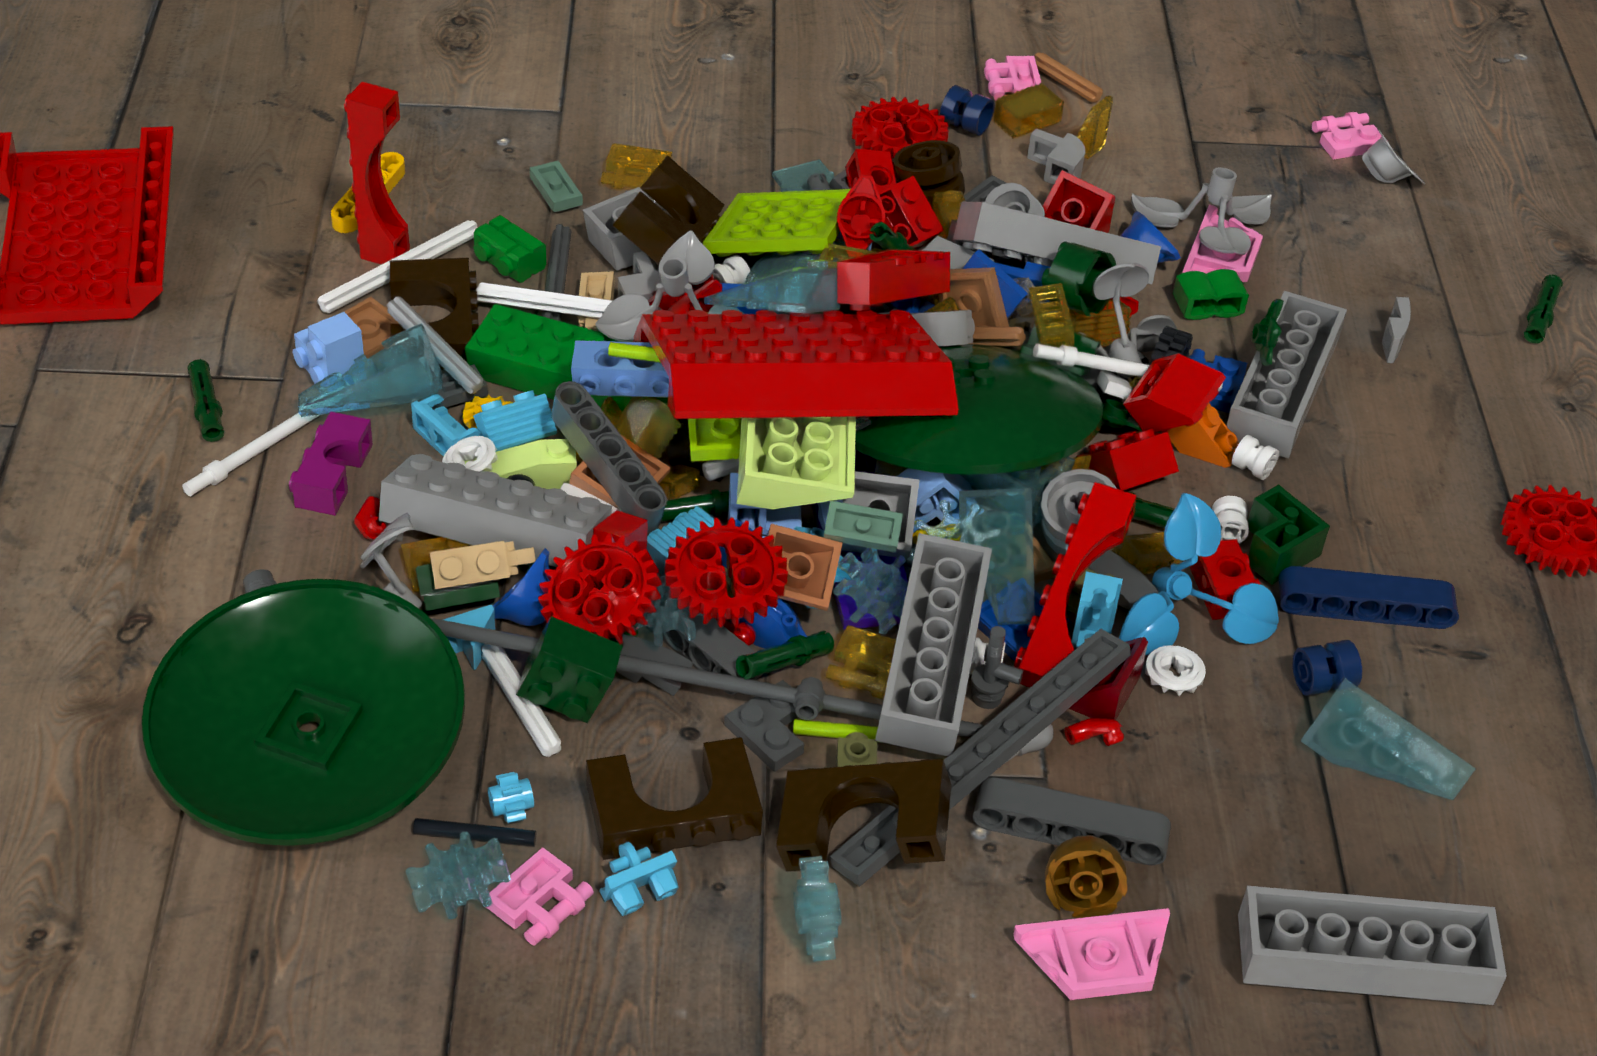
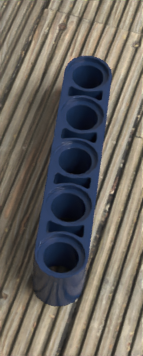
[1278,566,1459,629]

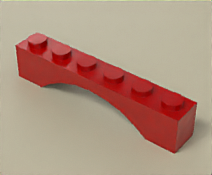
[344,81,410,265]
[1014,482,1137,688]

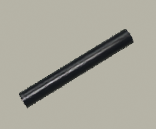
[413,818,537,847]

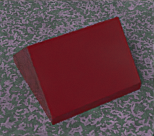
[1069,637,1148,719]

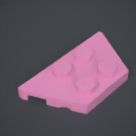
[1182,204,1263,282]
[1013,908,1170,1000]

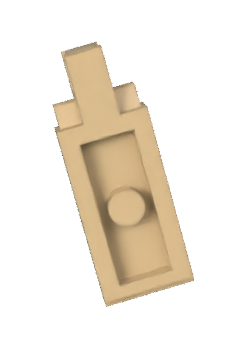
[577,271,615,332]
[430,541,536,589]

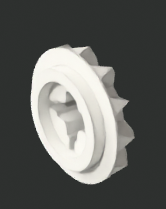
[442,436,498,472]
[1145,645,1206,696]

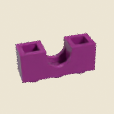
[289,411,373,516]

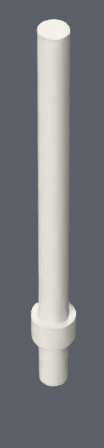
[1033,344,1223,392]
[182,383,354,496]

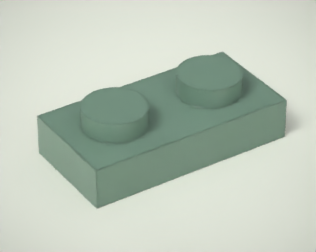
[530,161,583,212]
[823,500,903,553]

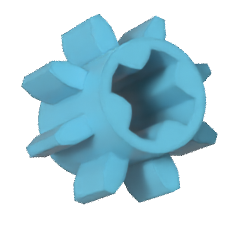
[488,772,534,823]

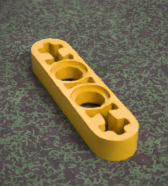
[331,152,405,233]

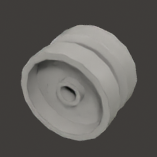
[1041,469,1117,555]

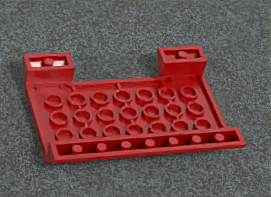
[0,126,174,325]
[633,310,959,419]

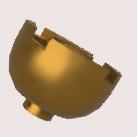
[1045,835,1127,918]

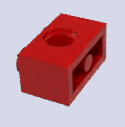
[845,149,896,192]
[1190,539,1261,620]

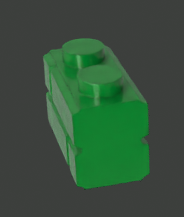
[474,215,547,283]

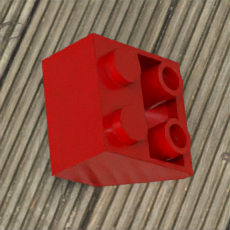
[879,176,944,250]
[1123,353,1226,432]
[1077,428,1179,491]

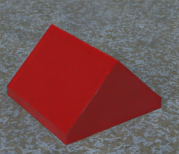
[1043,170,1116,233]

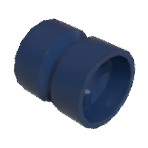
[940,85,995,136]
[1292,640,1362,696]

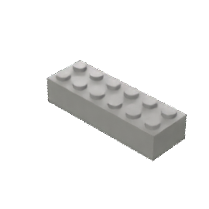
[953,202,1161,284]
[1226,291,1347,459]
[379,454,612,567]
[875,533,992,756]
[1238,886,1507,1005]

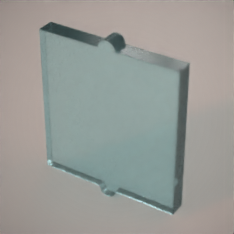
[772,159,834,192]

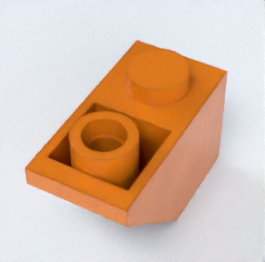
[1167,403,1239,468]

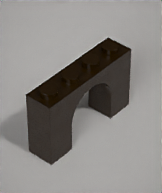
[613,155,725,265]
[390,258,479,372]
[586,737,763,860]
[776,759,952,872]

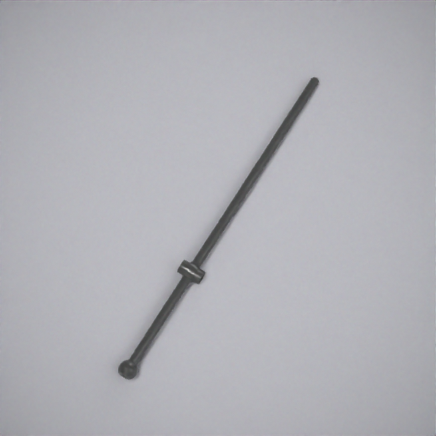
[429,617,991,738]

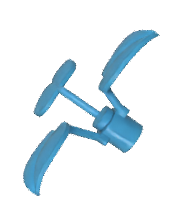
[1119,493,1279,655]

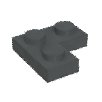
[724,680,805,772]

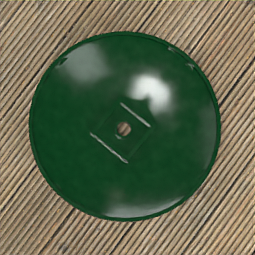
[855,344,1103,475]
[142,579,465,846]

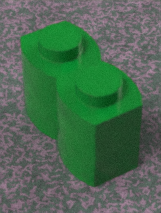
[1172,269,1249,320]

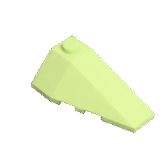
[464,439,577,489]

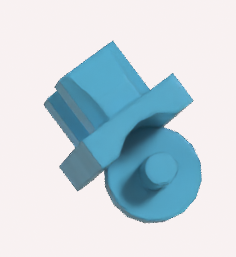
[599,842,679,916]

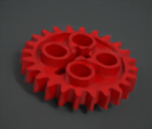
[851,97,949,164]
[1501,485,1597,577]
[665,517,788,628]
[538,533,662,644]

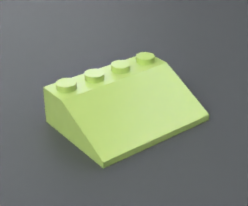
[736,417,856,510]

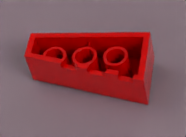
[837,249,950,310]

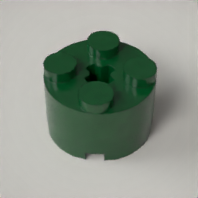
[1042,241,1116,316]

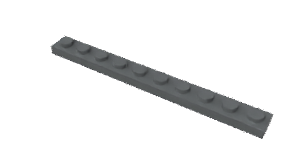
[829,629,1131,887]

